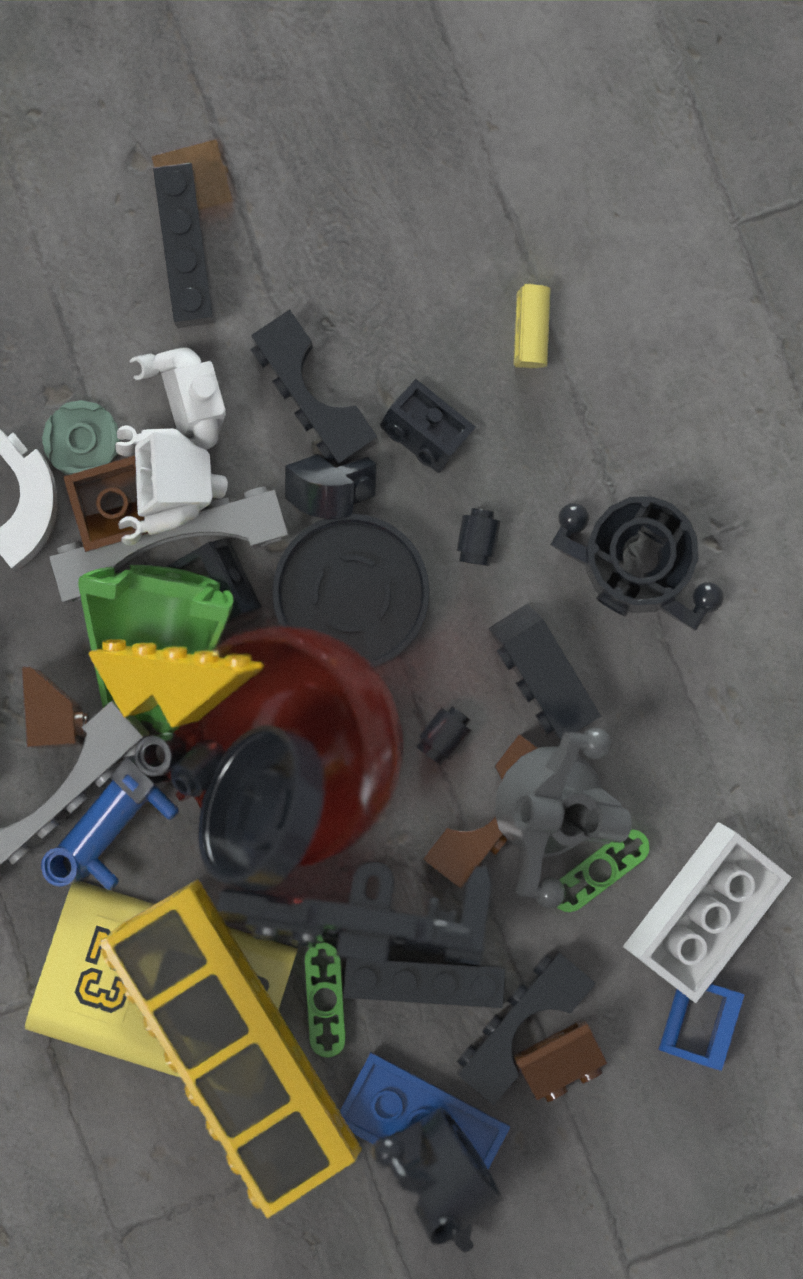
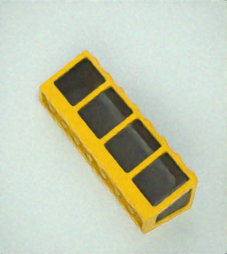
[99,879,362,1218]

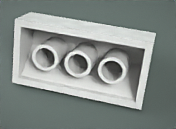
[623,822,792,1003]

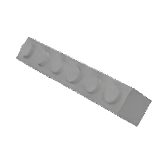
[49,487,290,605]
[0,700,149,877]

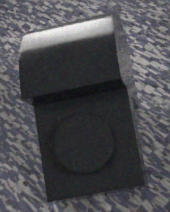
[285,454,377,519]

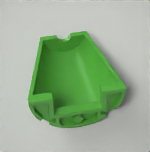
[78,565,233,733]

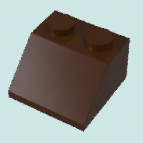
[63,456,149,553]
[22,667,89,749]
[514,1019,607,1102]

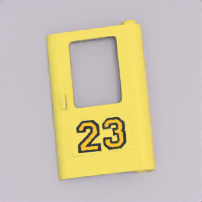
[25,881,298,1100]

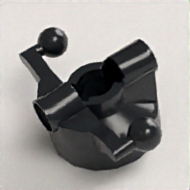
[550,496,724,631]
[372,1106,503,1252]

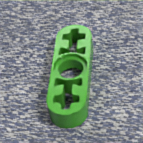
[557,829,650,912]
[305,942,346,1057]

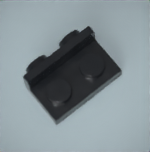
[380,379,476,473]

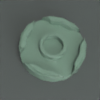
[42,400,121,475]

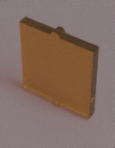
[151,139,233,210]

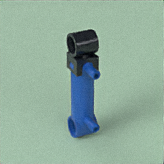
[41,732,187,890]

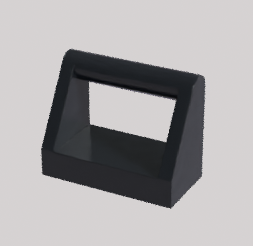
[166,538,262,625]

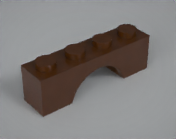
[423,734,538,888]

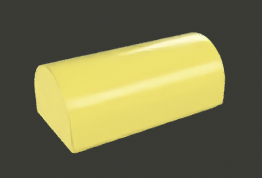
[514,284,551,368]

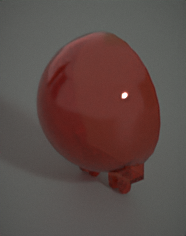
[164,626,404,867]

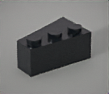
[488,604,601,740]

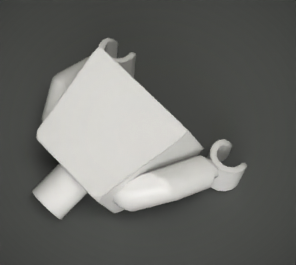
[130,348,226,450]
[115,425,228,545]

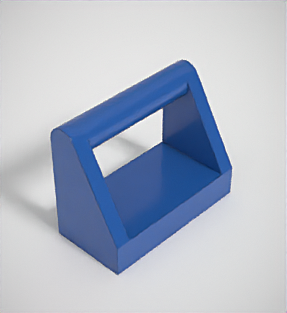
[658,984,744,1071]

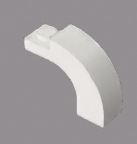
[0,429,58,572]

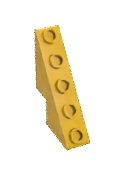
[88,639,263,728]

